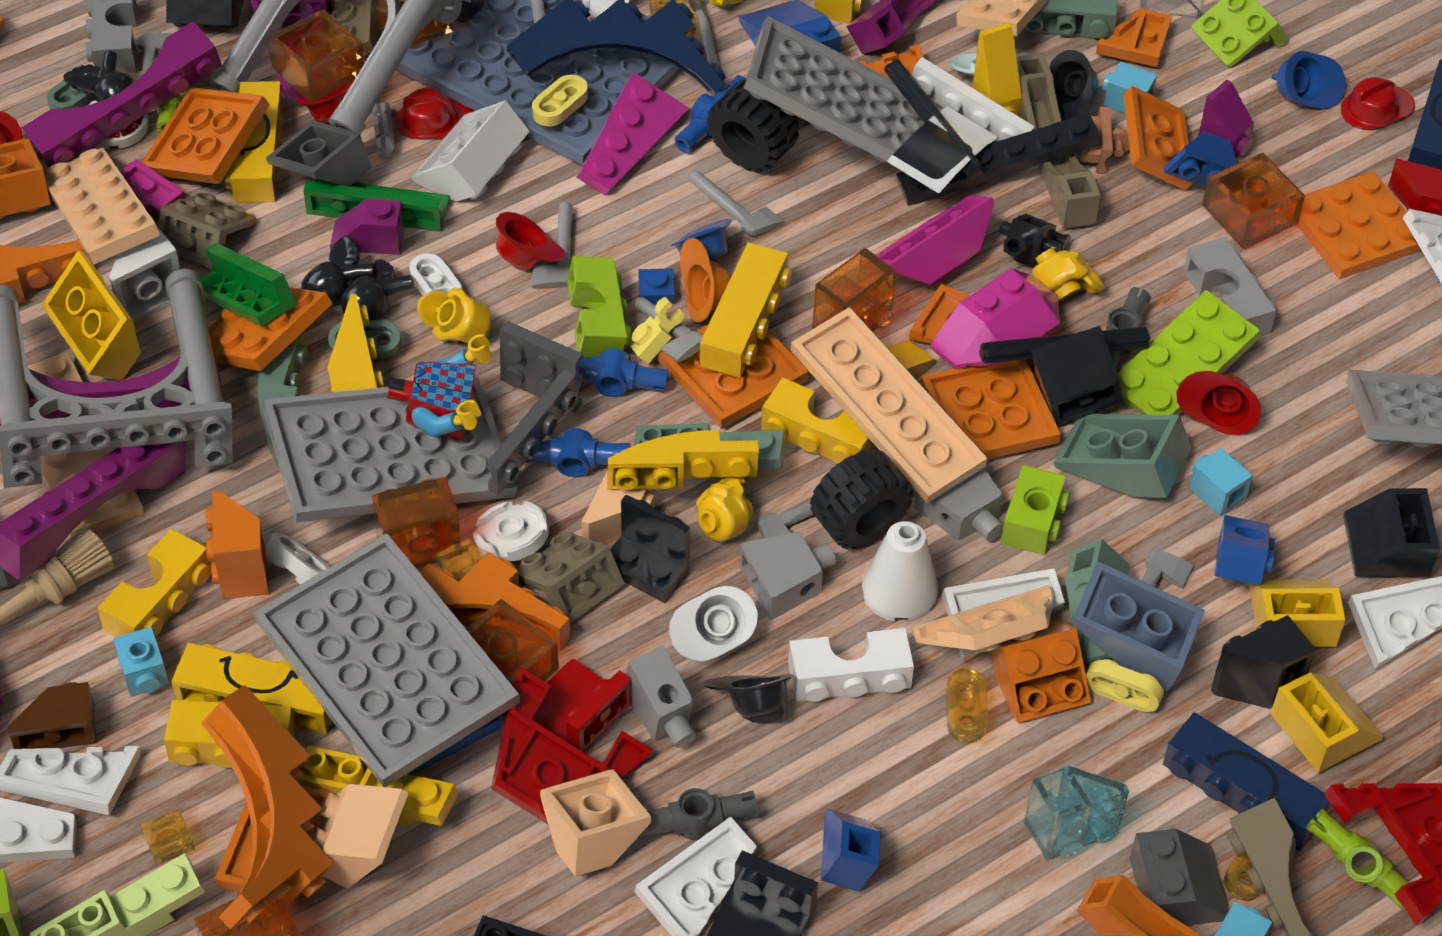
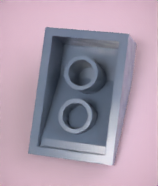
[1071,561,1205,693]

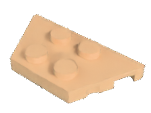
[912,585,1054,652]

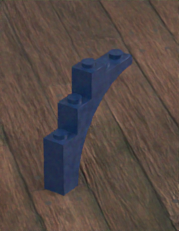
[506,0,726,96]

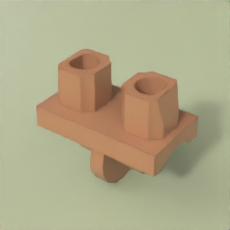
[1078,106,1130,174]

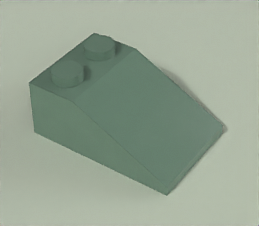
[1054,414,1192,498]

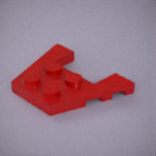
[491,667,653,824]
[1324,783,1442,925]

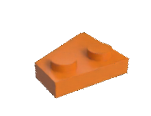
[1096,8,1172,67]

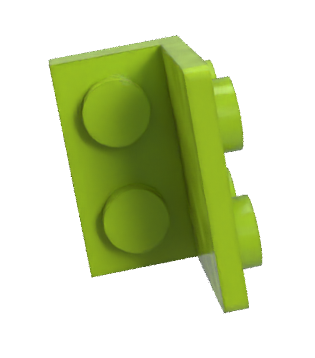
[1191,0,1289,68]

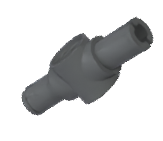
[1106,287,1151,366]
[638,788,758,840]

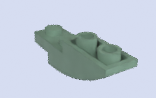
[258,334,307,466]
[634,423,786,479]

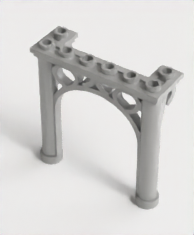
[208,0,471,135]
[0,269,233,488]

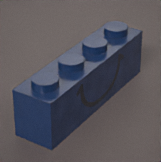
[1408,59,1442,170]
[1162,712,1330,851]

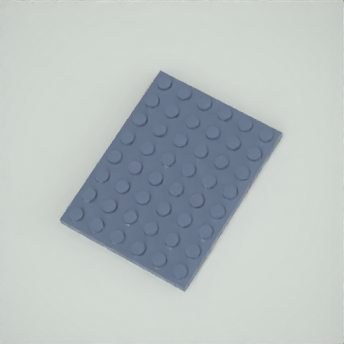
[370,0,691,165]

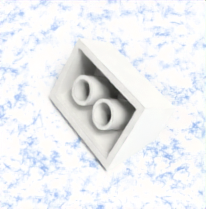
[411,100,530,202]

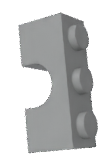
[86,0,137,73]
[1183,237,1276,337]

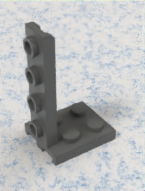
[488,321,583,495]

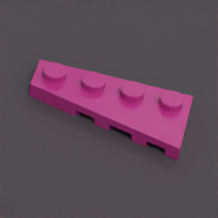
[576,72,689,195]

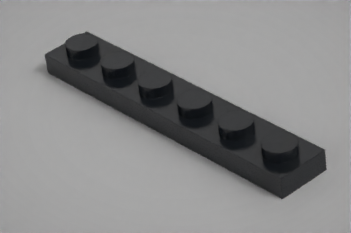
[896,113,1101,206]

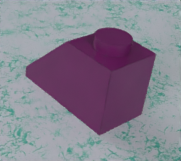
[1198,80,1254,159]
[330,199,404,255]

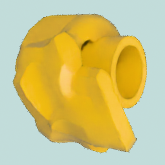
[1031,248,1106,302]
[417,288,492,344]
[696,477,753,541]

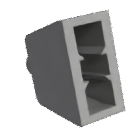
[914,468,1004,541]
[739,532,836,620]
[626,646,696,748]

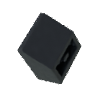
[166,0,244,27]
[1030,325,1124,426]
[1343,488,1440,576]
[1211,615,1316,709]

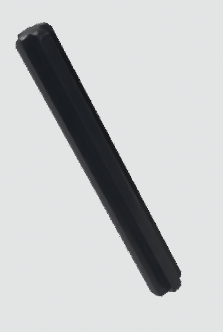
[885,59,983,180]
[979,327,1151,364]

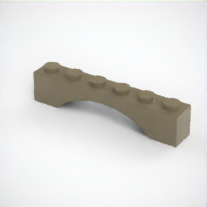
[1017,53,1101,229]
[1227,798,1312,936]

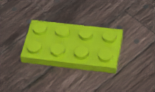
[1117,290,1260,415]

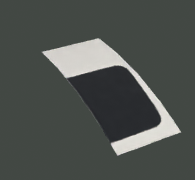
[887,106,998,193]

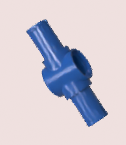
[674,75,746,153]
[579,348,668,397]
[526,428,631,477]

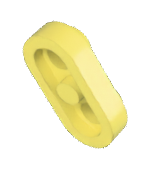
[532,75,588,127]
[1086,659,1164,712]

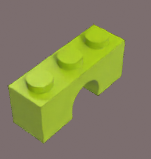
[567,256,631,358]

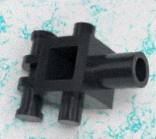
[999,213,1071,265]

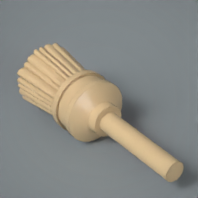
[0,526,114,625]

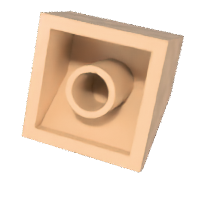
[310,784,409,889]

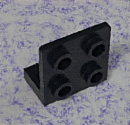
[610,495,690,603]
[707,850,818,936]

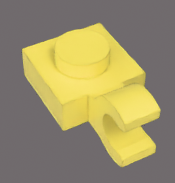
[629,297,685,364]

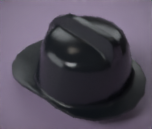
[1049,50,1099,121]
[704,674,795,723]

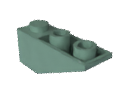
[1021,0,1117,39]
[1066,539,1130,665]

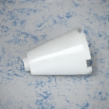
[862,521,938,621]

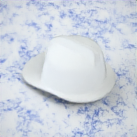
[669,586,758,662]

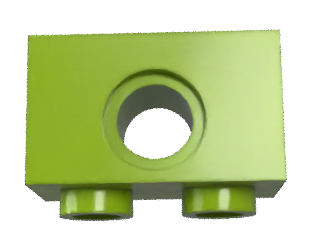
[1001,465,1070,555]

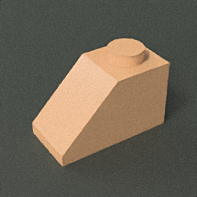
[581,472,656,543]

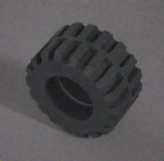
[707,79,800,172]
[810,449,914,549]

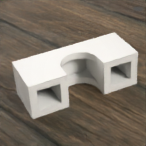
[788,628,914,702]

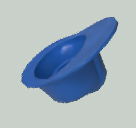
[1271,51,1346,109]
[671,219,732,263]

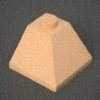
[540,769,651,877]

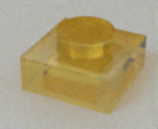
[436,538,482,582]
[140,810,195,865]

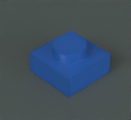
[638,268,675,304]

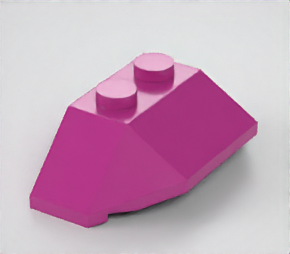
[870,195,994,285]
[930,268,1060,369]

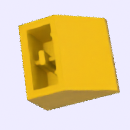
[1249,579,1345,647]
[1271,672,1383,773]

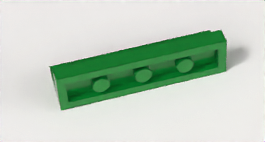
[303,179,450,232]
[201,243,297,327]

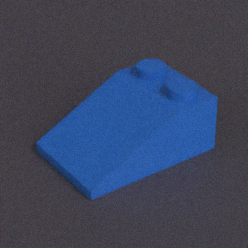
[739,0,841,53]

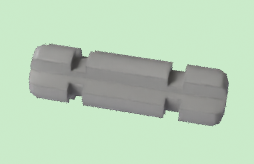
[372,102,396,158]

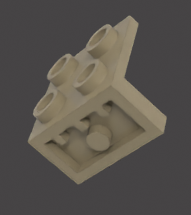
[158,193,256,269]
[515,532,625,623]

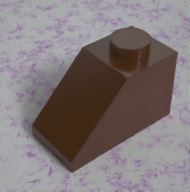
[8,682,97,749]

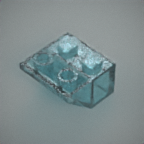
[1024,766,1129,861]

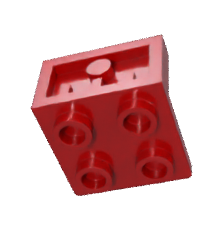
[532,659,632,752]

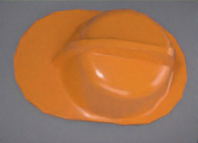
[680,238,730,323]

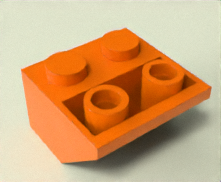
[206,491,269,599]
[990,621,1091,723]

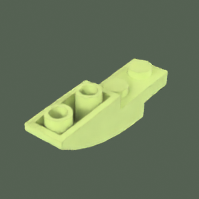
[30,853,206,936]

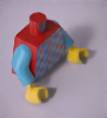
[387,334,491,441]

